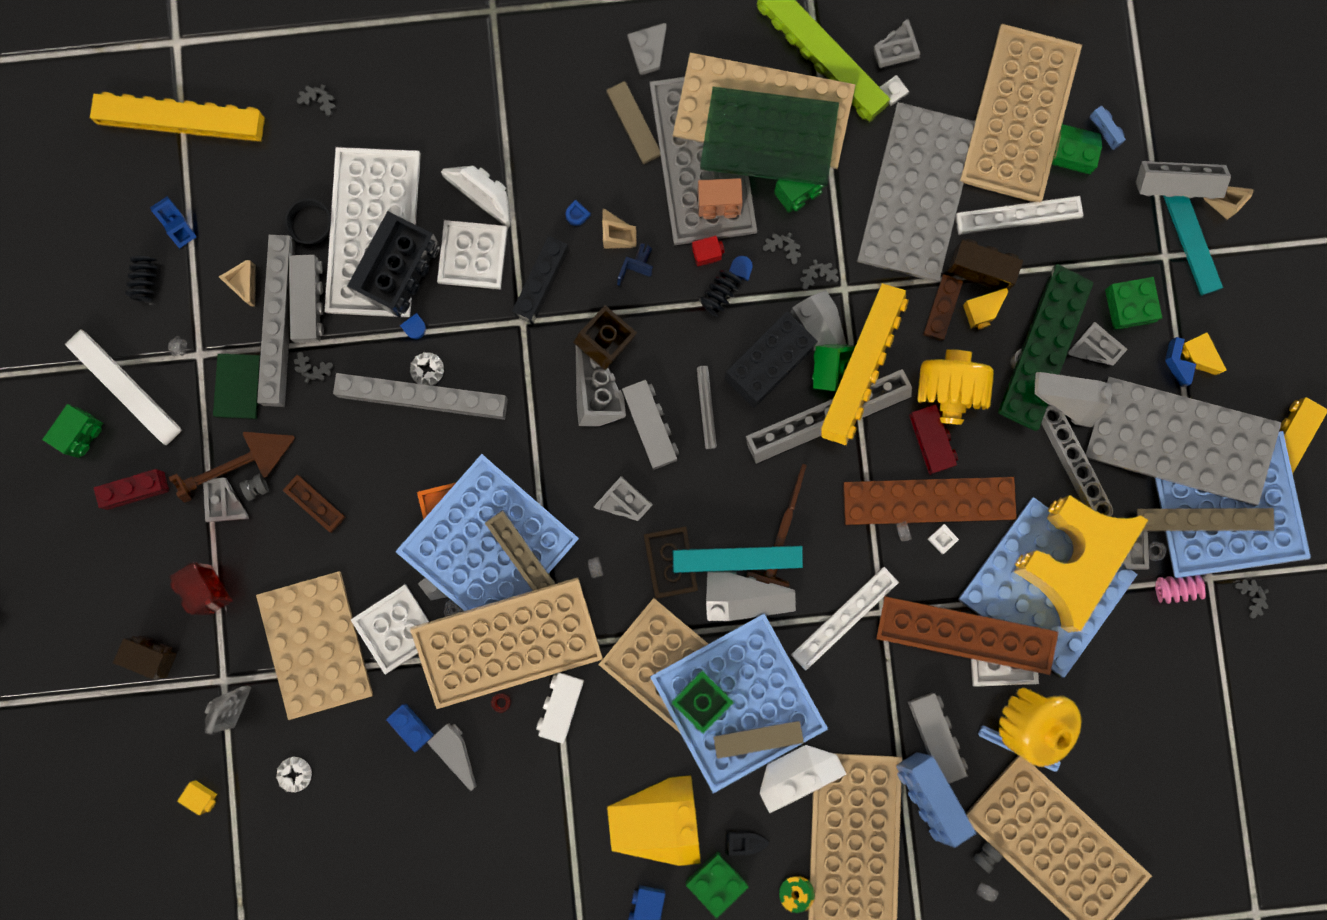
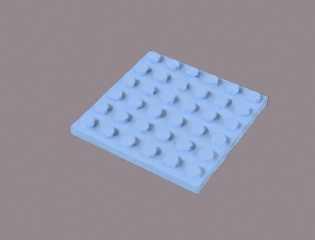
[1155,431,1311,579]
[396,454,579,611]
[958,497,1138,678]
[650,614,828,793]

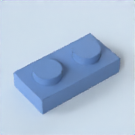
[1089,106,1126,150]

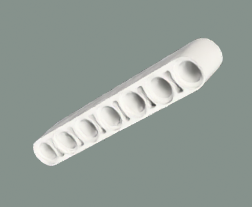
[65,329,182,446]

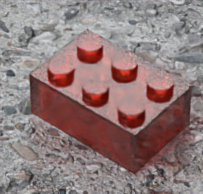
[169,563,233,615]

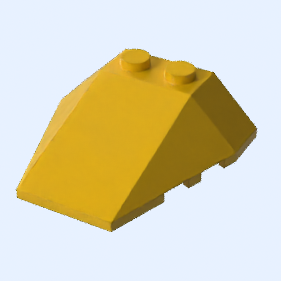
[607,775,701,866]

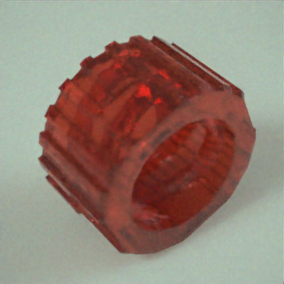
[491,693,511,713]

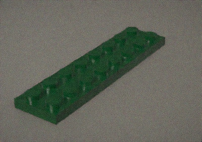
[998,264,1094,431]

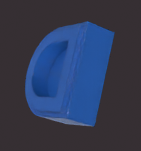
[566,200,591,226]
[729,256,752,281]
[400,313,426,339]

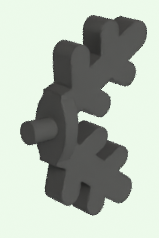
[297,84,336,116]
[763,232,801,265]
[800,259,839,290]
[294,352,334,383]
[1234,579,1269,618]

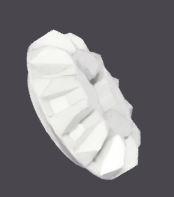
[410,352,444,385]
[276,757,312,792]

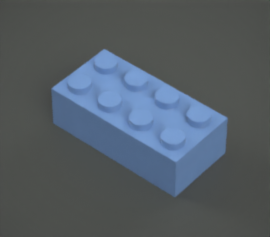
[896,752,976,848]

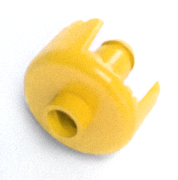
[917,350,994,425]
[999,688,1081,767]

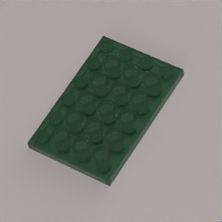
[700,87,839,186]

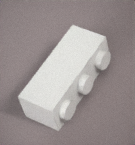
[536,672,584,744]

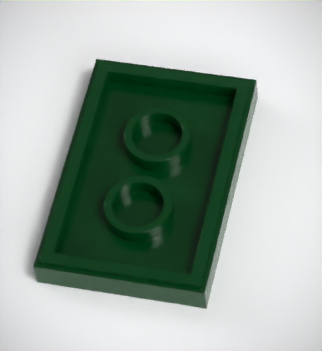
[213,354,260,419]

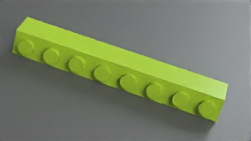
[757,0,890,122]

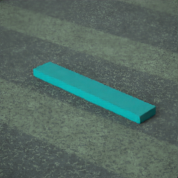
[1163,195,1223,296]
[673,546,803,573]

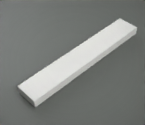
[955,196,1083,235]
[791,567,899,671]

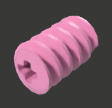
[1155,575,1206,604]

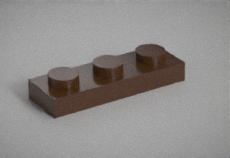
[923,274,963,341]
[283,475,346,533]

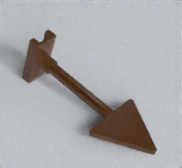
[169,432,295,503]
[746,464,807,588]

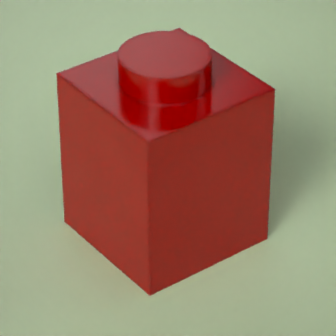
[692,235,725,267]

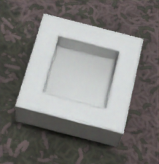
[880,75,909,106]
[928,524,959,554]

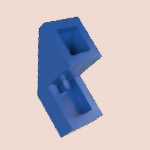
[150,196,197,249]
[1165,337,1196,387]

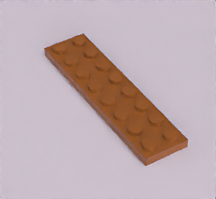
[843,477,1016,525]
[876,596,1059,675]

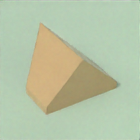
[1203,186,1254,219]
[602,208,637,249]
[219,260,256,306]

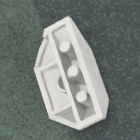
[441,166,511,228]
[760,745,847,813]

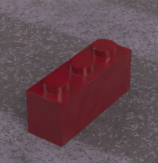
[909,405,958,475]
[93,469,169,510]

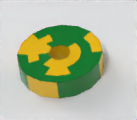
[779,876,815,913]

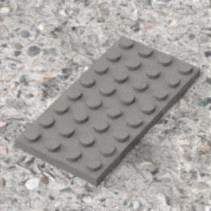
[650,77,757,245]
[857,102,975,282]
[1086,377,1281,506]

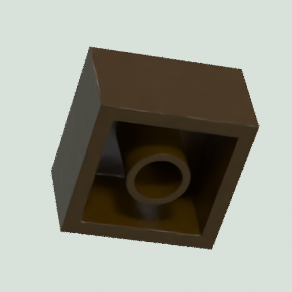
[573,305,637,370]
[113,636,177,679]

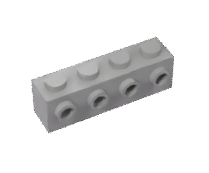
[1136,161,1231,199]
[289,255,324,343]
[622,380,679,470]
[908,692,968,784]

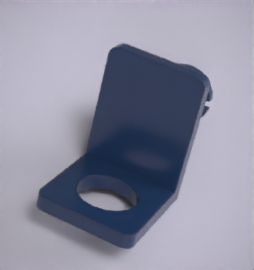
[617,244,653,286]

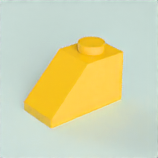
[963,288,1008,330]
[1180,332,1226,375]

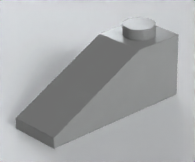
[427,723,477,791]

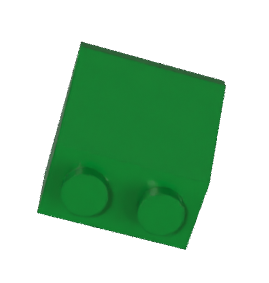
[1052,124,1102,174]
[812,344,856,391]

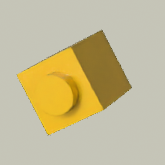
[177,780,217,815]

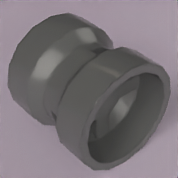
[239,473,269,501]
[972,842,1003,873]

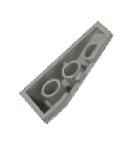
[790,290,846,351]
[576,346,626,426]
[1035,372,1112,427]
[706,571,796,621]
[205,686,251,734]

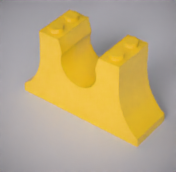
[1014,495,1148,633]

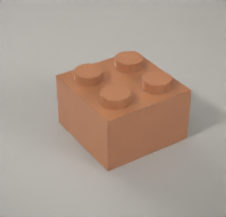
[697,178,743,219]

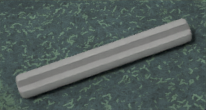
[697,366,717,449]

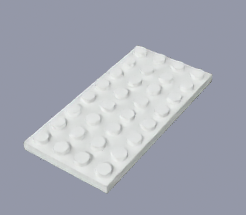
[325,147,420,317]

